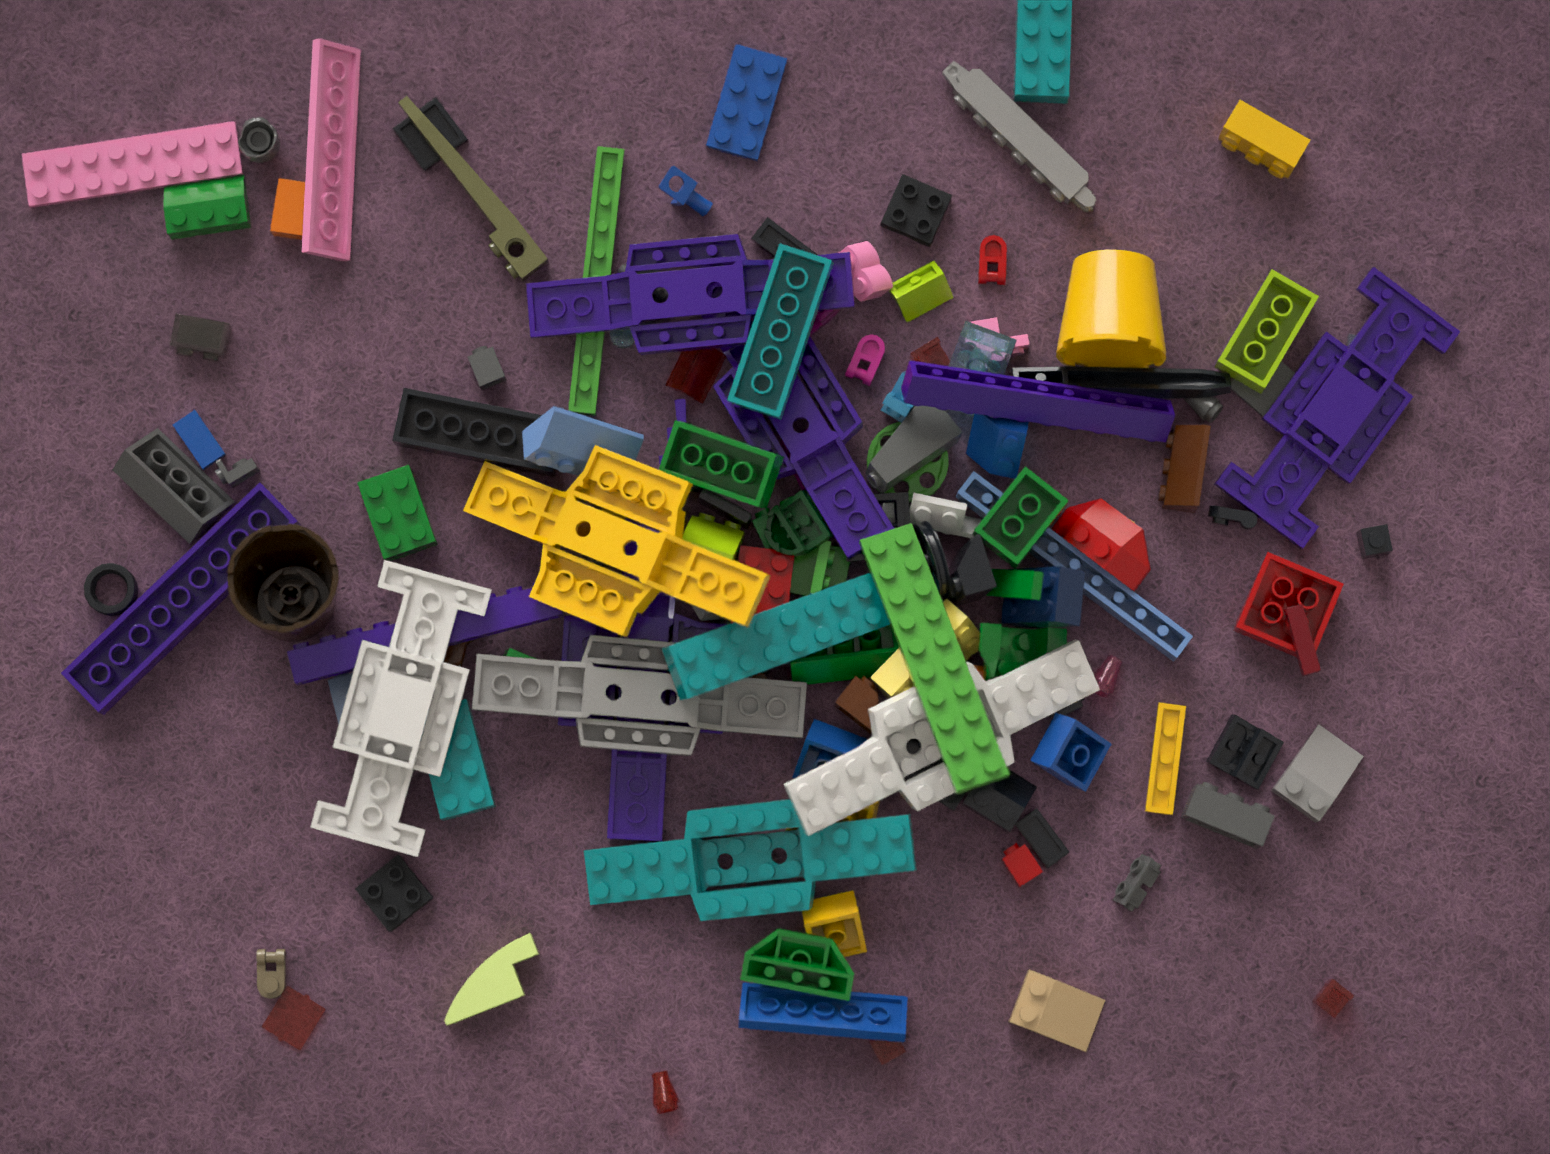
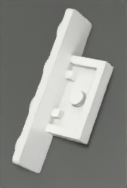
[882,493,982,539]

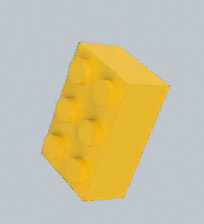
[1218,100,1310,179]

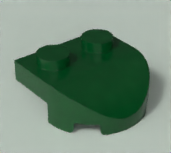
[764,490,833,556]

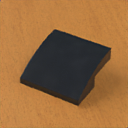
[1206,714,1284,790]

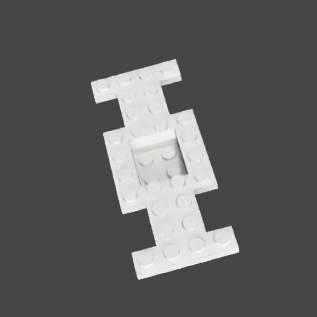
[311,560,492,857]

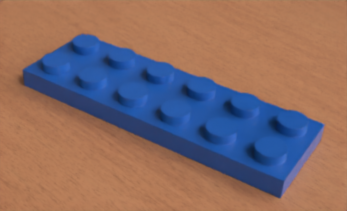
[738,982,908,1042]

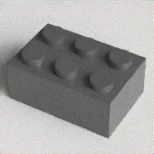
[1180,782,1275,849]

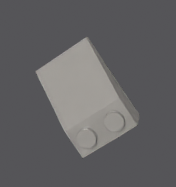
[1271,724,1364,823]

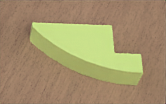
[444,933,539,1026]

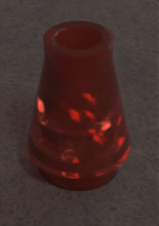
[652,1071,680,1114]

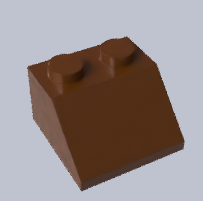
[835,676,879,736]

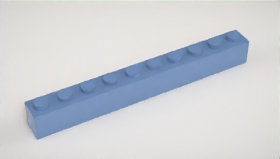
[955,471,1193,662]

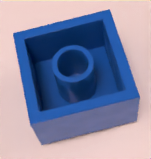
[1030,713,1111,792]

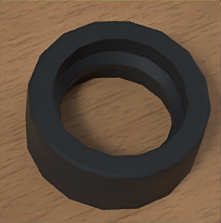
[84,563,138,616]

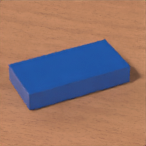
[173,410,226,470]

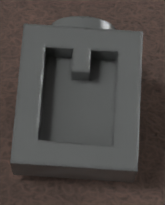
[215,458,260,488]

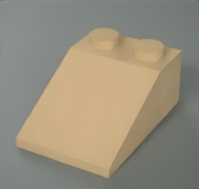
[1008,970,1105,1052]

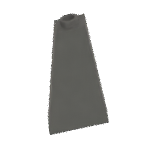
[865,405,963,494]

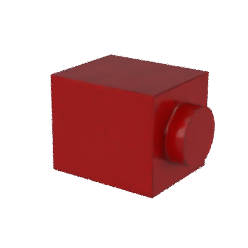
[1001,843,1043,887]

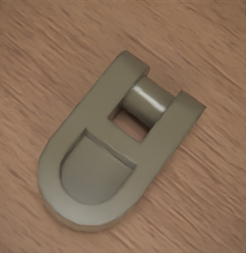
[256,949,286,999]

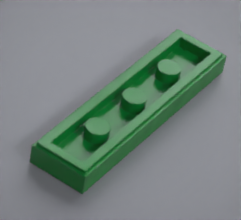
[985,568,1043,600]

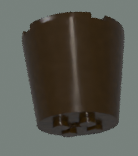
[227,524,339,642]

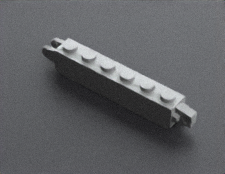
[942,61,1096,212]

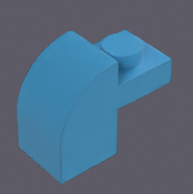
[881,371,915,423]

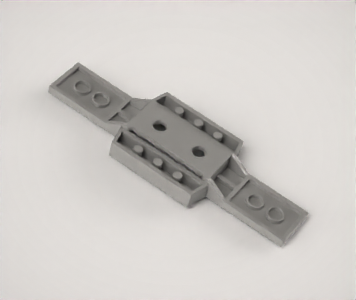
[472,635,807,756]

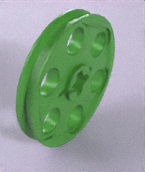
[867,422,949,503]

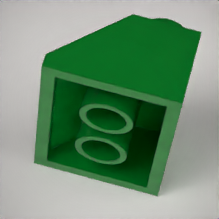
[163,175,252,240]

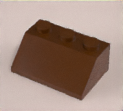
[1158,425,1211,513]

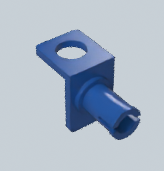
[658,166,713,217]

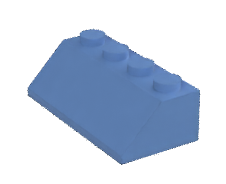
[522,406,644,476]

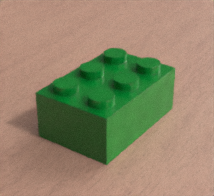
[357,465,438,562]
[972,466,1069,569]

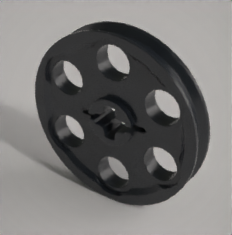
[912,521,951,600]

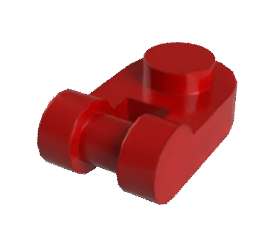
[978,235,1007,285]

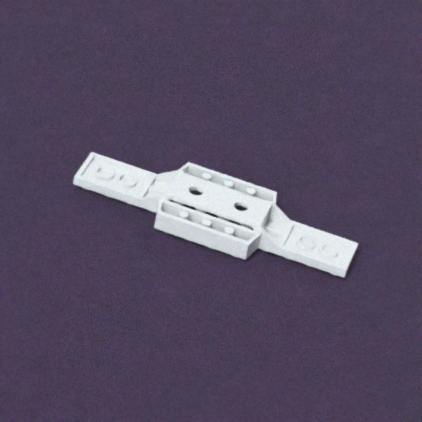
[784,639,1100,836]

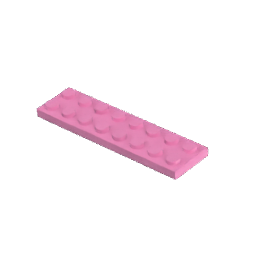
[302,38,361,261]
[22,121,243,208]

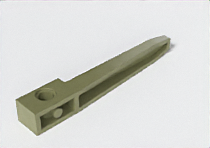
[398,96,548,282]

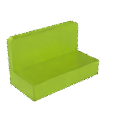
[889,261,953,322]

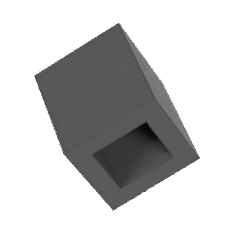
[468,346,506,391]

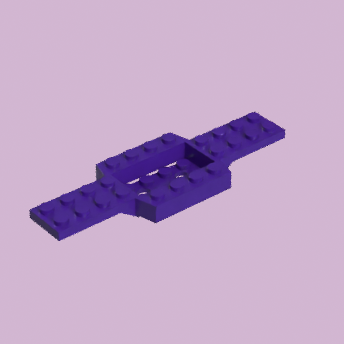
[526,234,855,355]
[700,282,894,559]

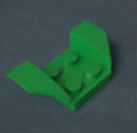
[979,623,1067,681]

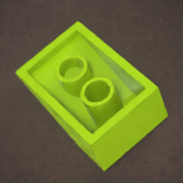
[682,513,745,561]

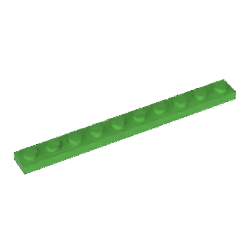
[568,146,625,416]

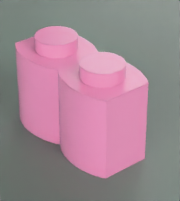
[839,241,893,302]

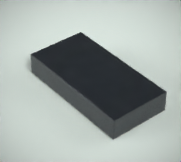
[1015,808,1069,869]

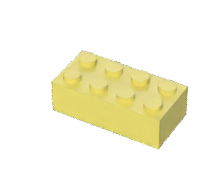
[870,599,980,699]

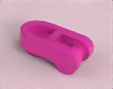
[845,334,885,386]

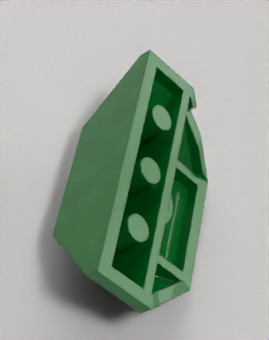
[740,928,854,1001]

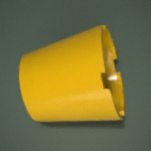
[1056,250,1166,368]

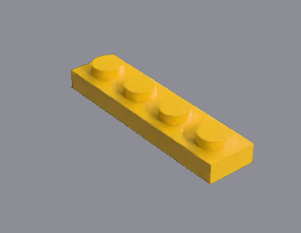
[1145,702,1186,815]

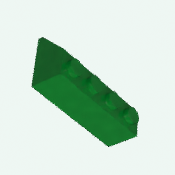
[790,625,899,685]

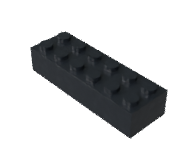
[392,388,556,477]

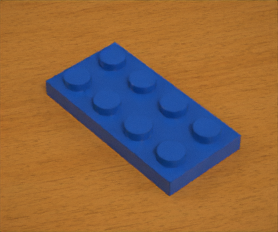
[706,44,787,161]

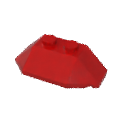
[1051,498,1151,592]

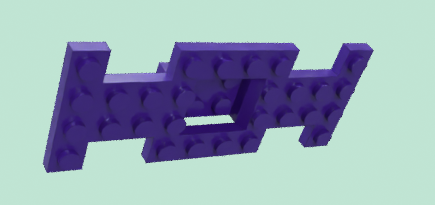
[1214,267,1460,549]

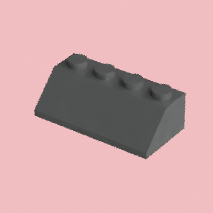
[112,428,235,544]

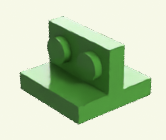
[790,541,850,596]

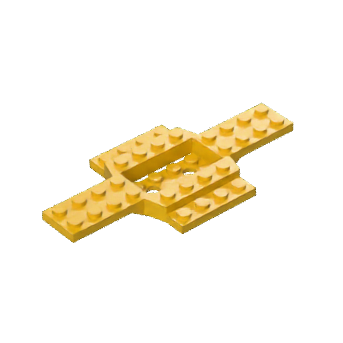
[463,445,770,637]

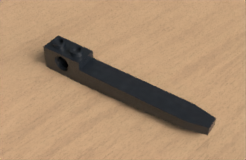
[1012,366,1231,399]

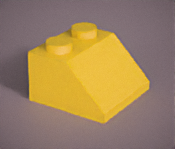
[802,890,867,957]

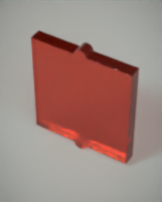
[262,985,326,1051]

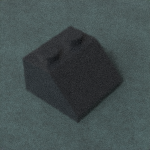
[962,768,1037,834]

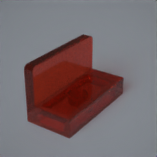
[665,348,726,403]

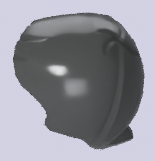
[238,117,280,163]

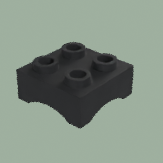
[880,174,952,247]
[355,854,433,933]

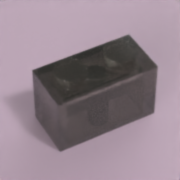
[170,314,232,362]

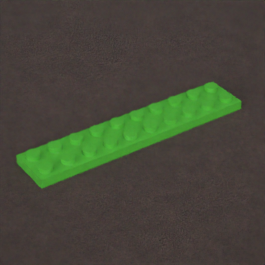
[859,523,1009,795]

